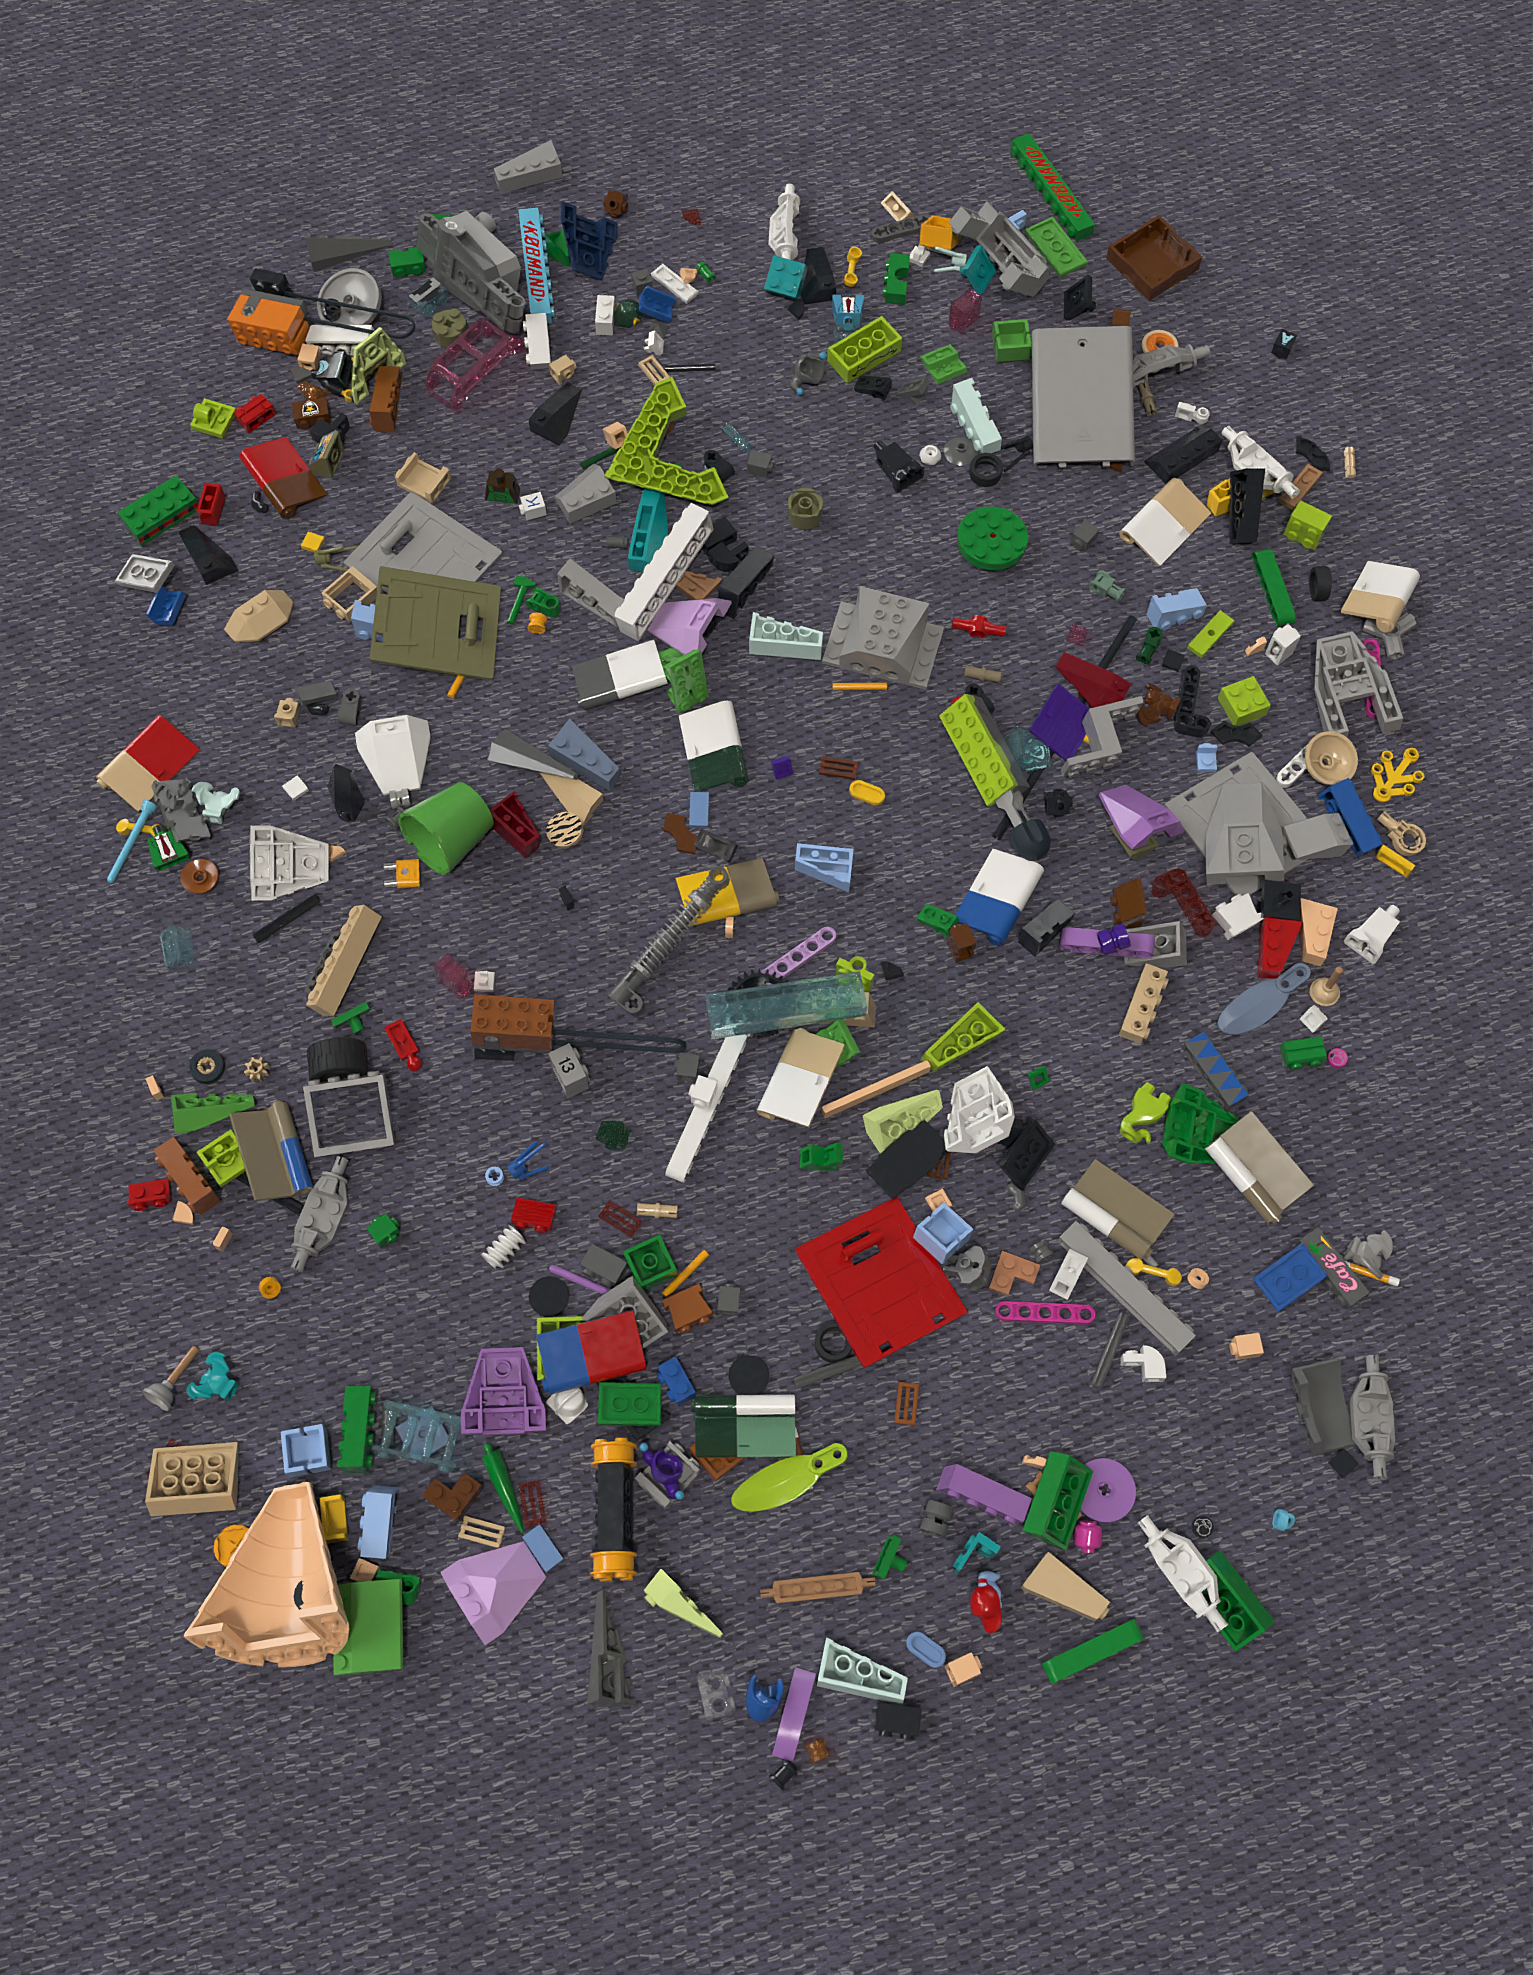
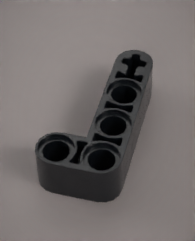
[1173,665,1211,738]

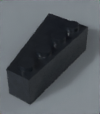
[1229,468,1266,544]

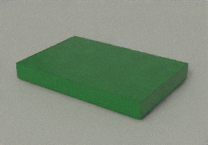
[598,1382,661,1426]

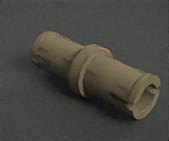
[1138,381,1157,416]
[964,665,1002,683]

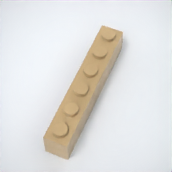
[306,905,382,1016]

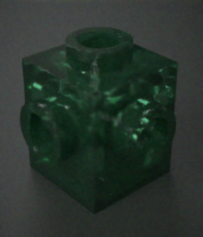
[595,1121,631,1151]

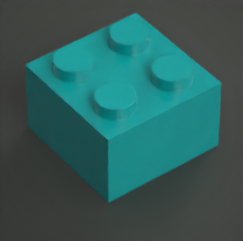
[764,255,808,300]

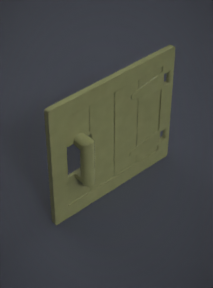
[369,566,501,680]

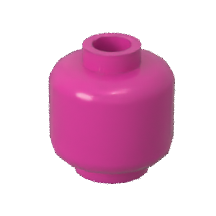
[1074,1520,1102,1553]

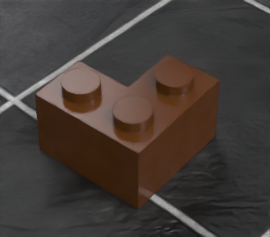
[422,1473,484,1523]

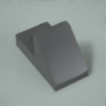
[896,377,930,406]

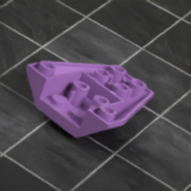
[1099,785,1185,850]

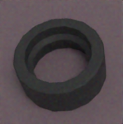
[969,453,1003,487]
[1309,566,1332,601]
[814,1322,852,1363]

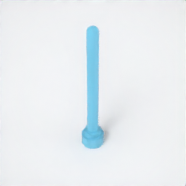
[107,799,158,883]

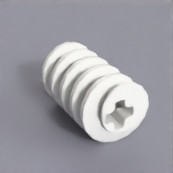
[481,1225,526,1269]

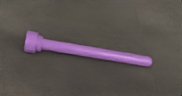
[549,1265,611,1295]

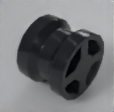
[323,298,341,321]

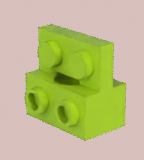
[197,1130,246,1187]

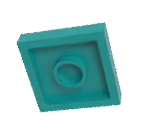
[960,245,996,295]

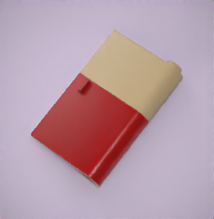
[96,715,200,812]

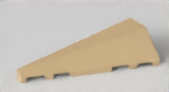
[540,773,603,826]

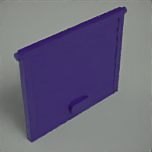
[1028,683,1089,761]

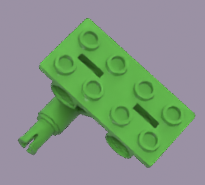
[658,647,709,713]

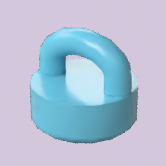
[1273,1509,1295,1531]

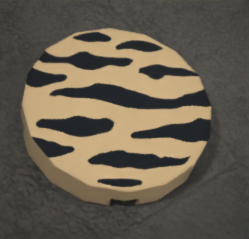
[546,812,584,849]

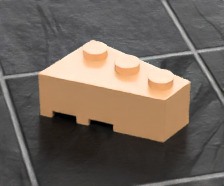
[1299,898,1338,966]

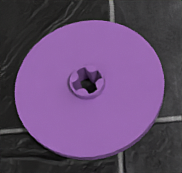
[1080,1458,1136,1523]

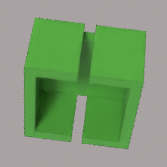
[992,319,1032,362]

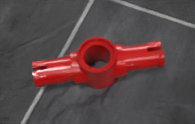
[951,615,1006,639]

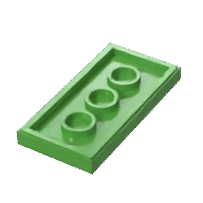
[1025,216,1088,278]

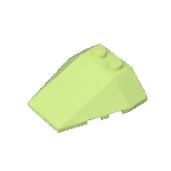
[351,327,406,404]

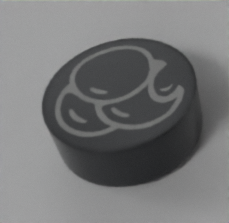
[1191,1516,1214,1538]

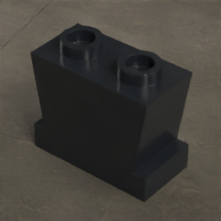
[694,829,738,863]

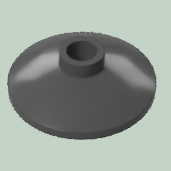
[944,437,978,466]

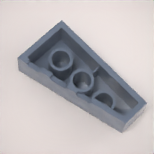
[548,718,620,791]

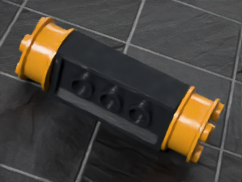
[590,1438,637,1582]

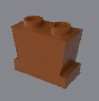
[662,1284,713,1334]

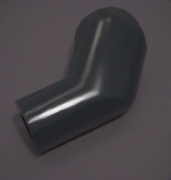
[251,491,269,513]
[306,703,329,715]

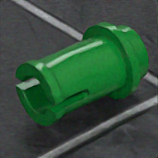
[696,261,716,283]

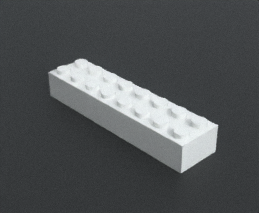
[615,503,714,641]

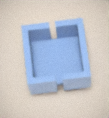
[913,1203,973,1264]
[281,1424,332,1477]

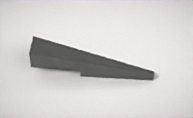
[304,235,392,272]
[488,729,578,780]
[587,1590,637,1707]

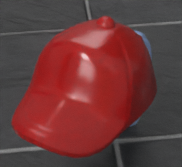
[970,1571,1002,1633]

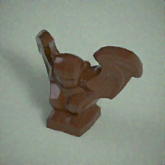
[1137,683,1180,727]

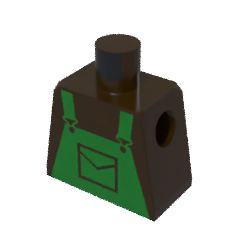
[485,469,521,504]

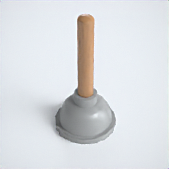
[142,1346,199,1411]

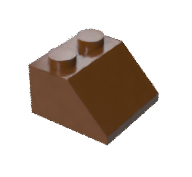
[1110,878,1147,929]

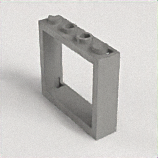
[303,1071,396,1157]

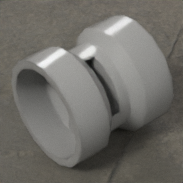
[389,788,411,809]

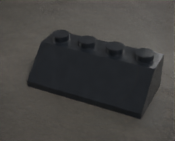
[1144,427,1222,484]

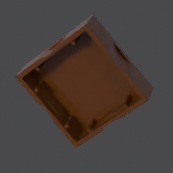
[1106,215,1202,301]

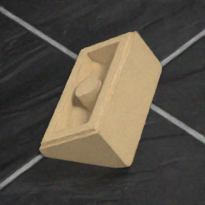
[881,191,915,221]

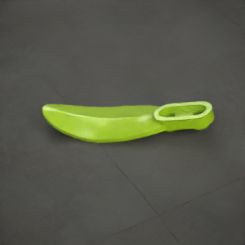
[731,1443,848,1512]

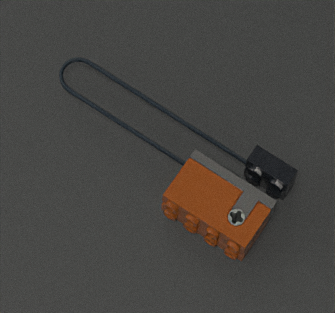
[470,994,687,1061]

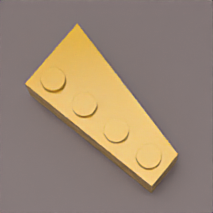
[1207,478,1277,517]

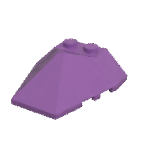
[461,1347,546,1436]

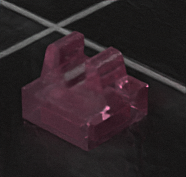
[1066,624,1089,647]

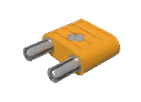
[384,859,421,889]

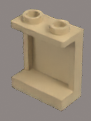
[395,452,451,503]

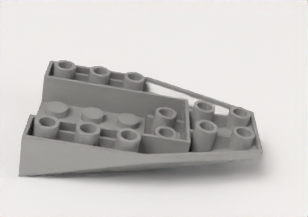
[1206,783,1284,885]

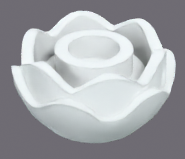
[919,445,941,465]

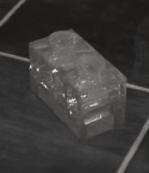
[697,1669,735,1721]

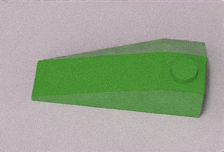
[171,1093,255,1134]

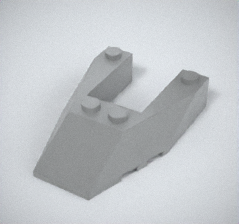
[1314,631,1403,737]

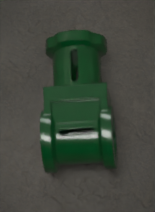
[1136,627,1163,665]

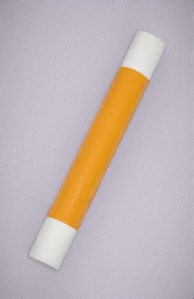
[1345,1261,1400,1286]

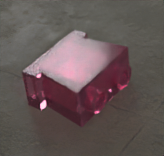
[948,288,982,333]
[433,953,473,999]

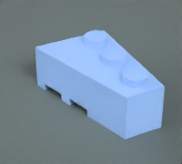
[795,843,853,892]
[358,1485,399,1559]

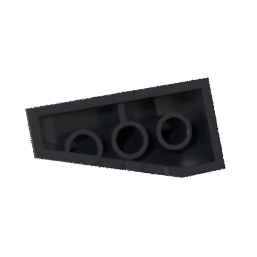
[528,382,582,446]
[178,525,238,585]

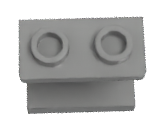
[635,1441,700,1510]

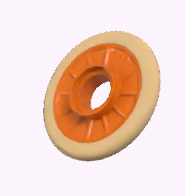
[1142,330,1179,353]

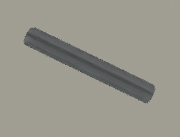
[1091,1312,1130,1389]
[794,1355,861,1389]

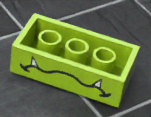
[827,316,902,384]

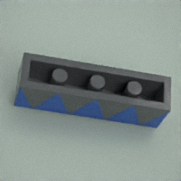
[1181,1032,1249,1112]

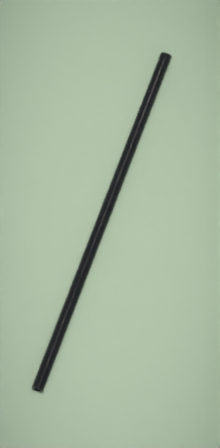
[992,615,1137,841]

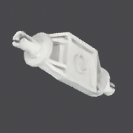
[769,184,800,260]
[1222,426,1300,499]
[1138,1515,1228,1632]

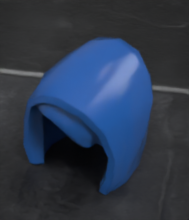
[745,1675,783,1722]

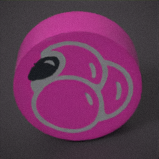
[1327,1048,1348,1068]

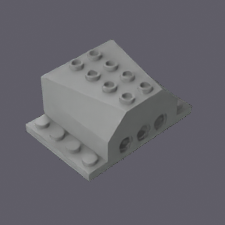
[822,586,944,690]

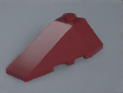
[1055,652,1131,708]

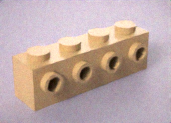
[1119,963,1169,1044]

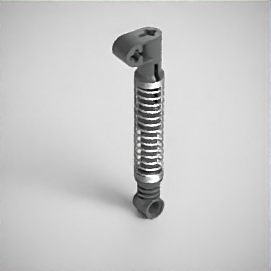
[607,866,730,1017]

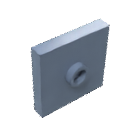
[395,1406,452,1464]

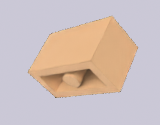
[945,1652,982,1687]

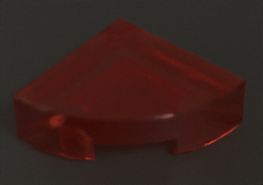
[682,209,701,225]

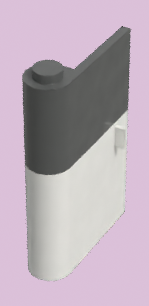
[572,640,668,710]

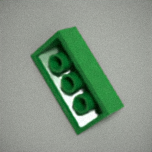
[1022,1451,1094,1551]
[1201,1550,1275,1652]

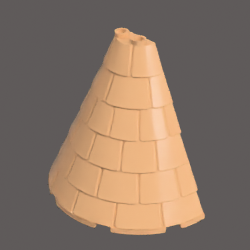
[184,1482,349,1667]

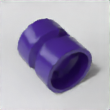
[1097,923,1131,956]

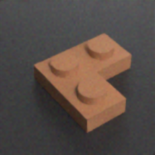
[989,1251,1040,1296]

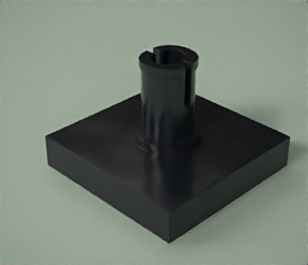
[1064,274,1096,320]
[1261,880,1301,921]

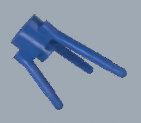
[506,1141,549,1180]

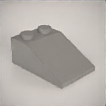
[1282,813,1353,860]
[1124,921,1187,968]

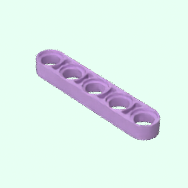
[761,927,836,987]

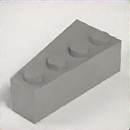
[494,140,562,194]
[557,559,624,627]

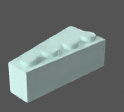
[749,612,823,660]
[817,1637,908,1705]

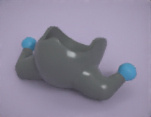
[790,352,827,396]

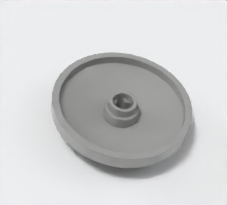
[317,268,382,325]

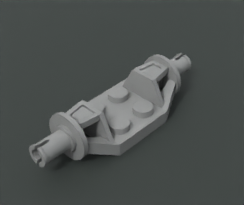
[1133,344,1210,389]
[291,1156,349,1272]
[1350,1355,1395,1480]

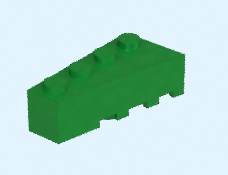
[337,1386,377,1473]

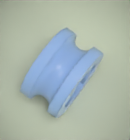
[485,1167,504,1186]

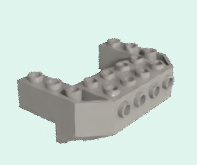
[949,201,1049,297]

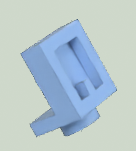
[1008,210,1027,231]
[1196,743,1217,772]

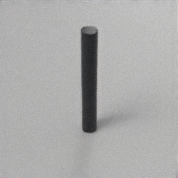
[665,363,716,372]

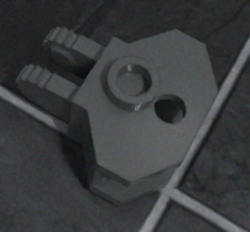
[943,1246,992,1292]

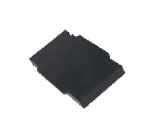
[866,1120,949,1200]

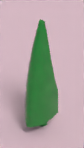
[482,1443,524,1533]

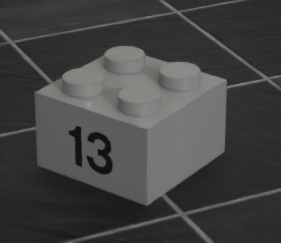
[548,1043,590,1098]

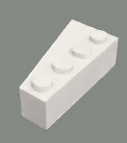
[305,325,374,356]

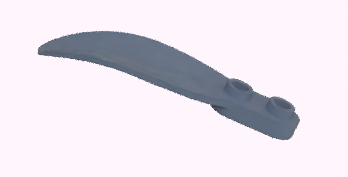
[1217,963,1310,1035]

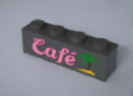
[1295,1227,1370,1310]

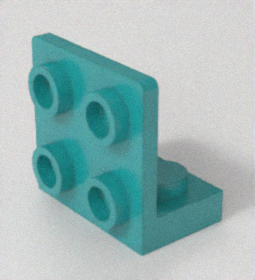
[953,1532,1001,1576]

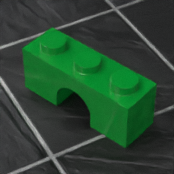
[882,253,910,305]

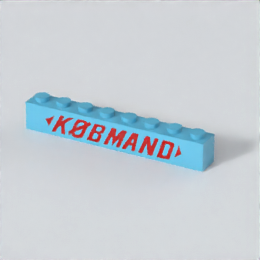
[518,208,555,324]

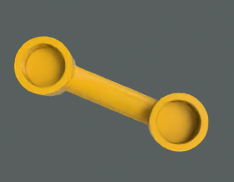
[843,247,862,287]
[116,819,167,837]
[1126,1258,1182,1286]

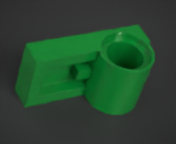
[917,904,959,938]
[376,1570,421,1605]

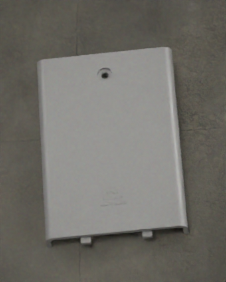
[1032,326,1135,468]

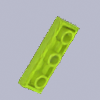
[1187,610,1234,658]

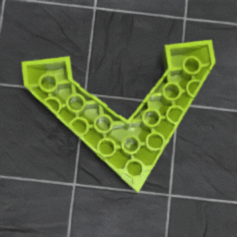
[604,377,728,505]

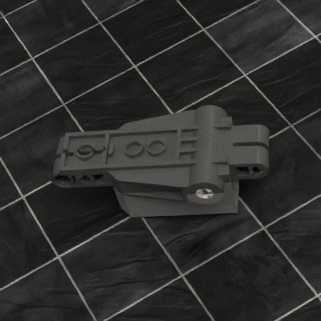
[416,211,525,333]

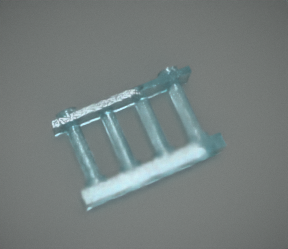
[372,1400,461,1473]

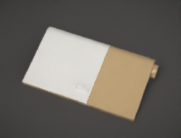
[1119,478,1211,566]
[1341,561,1420,633]
[757,1028,845,1128]

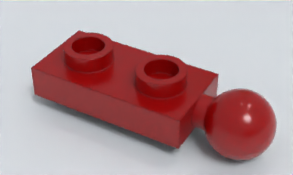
[384,1019,422,1072]

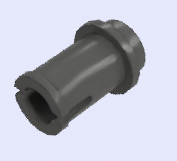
[606,535,629,549]

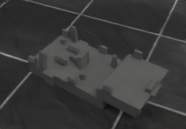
[151,777,211,843]

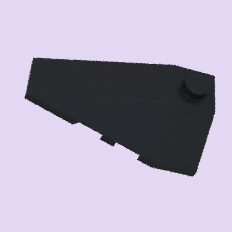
[801,247,836,305]
[327,764,365,822]

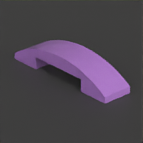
[772,1667,816,1762]

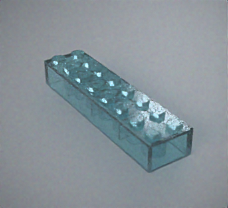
[705,971,867,1040]

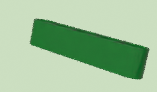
[1252,549,1295,627]
[1042,1619,1145,1684]

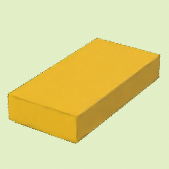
[1375,845,1416,877]

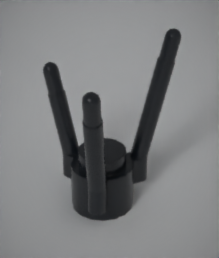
[1000,436,1033,472]

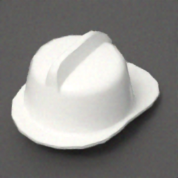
[546,1388,588,1424]

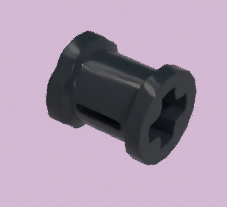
[769,1760,798,1791]

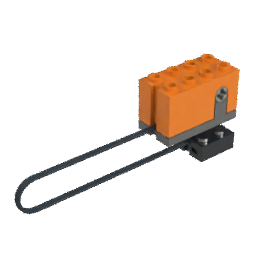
[227,268,416,355]

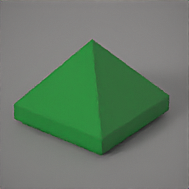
[1028,1066,1050,1090]

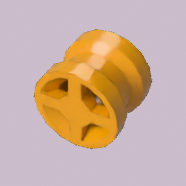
[528,613,547,634]

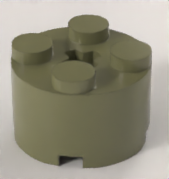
[432,308,468,349]
[788,488,823,530]

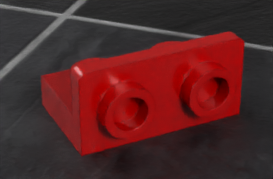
[127,1178,172,1211]

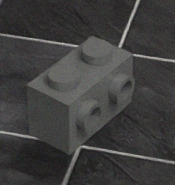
[580,1244,628,1288]

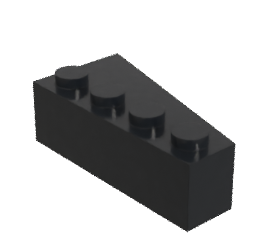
[717,546,774,619]

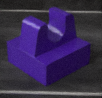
[771,756,793,780]

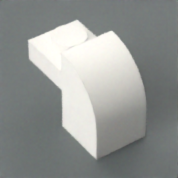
[1049,1249,1088,1300]
[1120,1345,1166,1382]

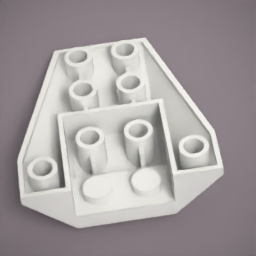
[355,715,431,796]

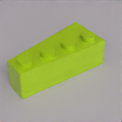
[921,1002,1006,1072]

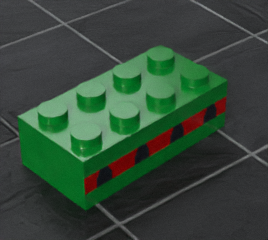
[117,476,198,547]

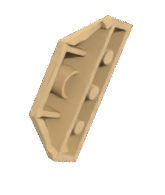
[224,590,293,642]

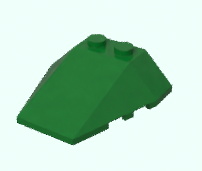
[1162,1083,1240,1164]

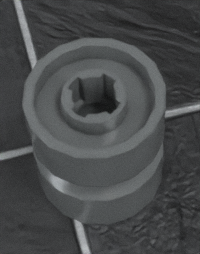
[920,1500,954,1538]

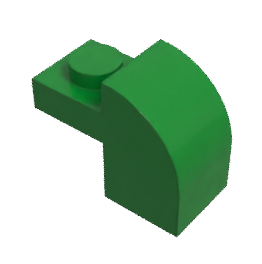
[800,1143,843,1171]

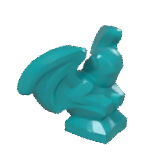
[187,1352,239,1402]

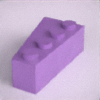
[936,1464,1032,1525]

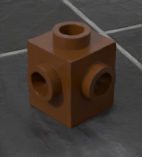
[603,190,628,217]

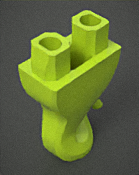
[1119,1082,1171,1143]

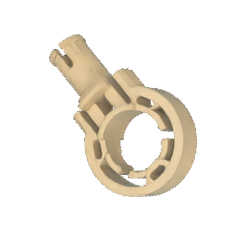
[1377,811,1426,856]

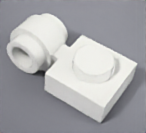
[1175,402,1210,424]

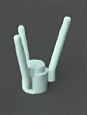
[928,247,966,272]

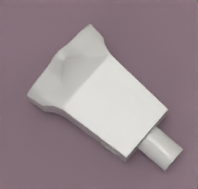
[1344,905,1400,964]

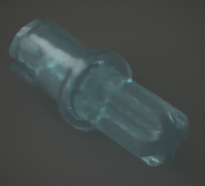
[722,423,752,453]

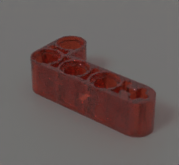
[1151,868,1215,938]

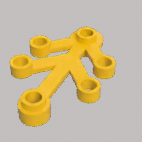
[1371,748,1424,802]

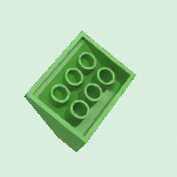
[334,1579,403,1676]

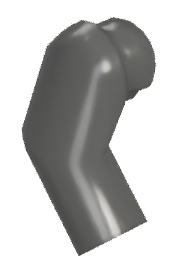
[1006,1182,1026,1212]

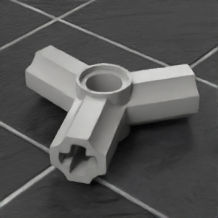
[1362,613,1417,660]

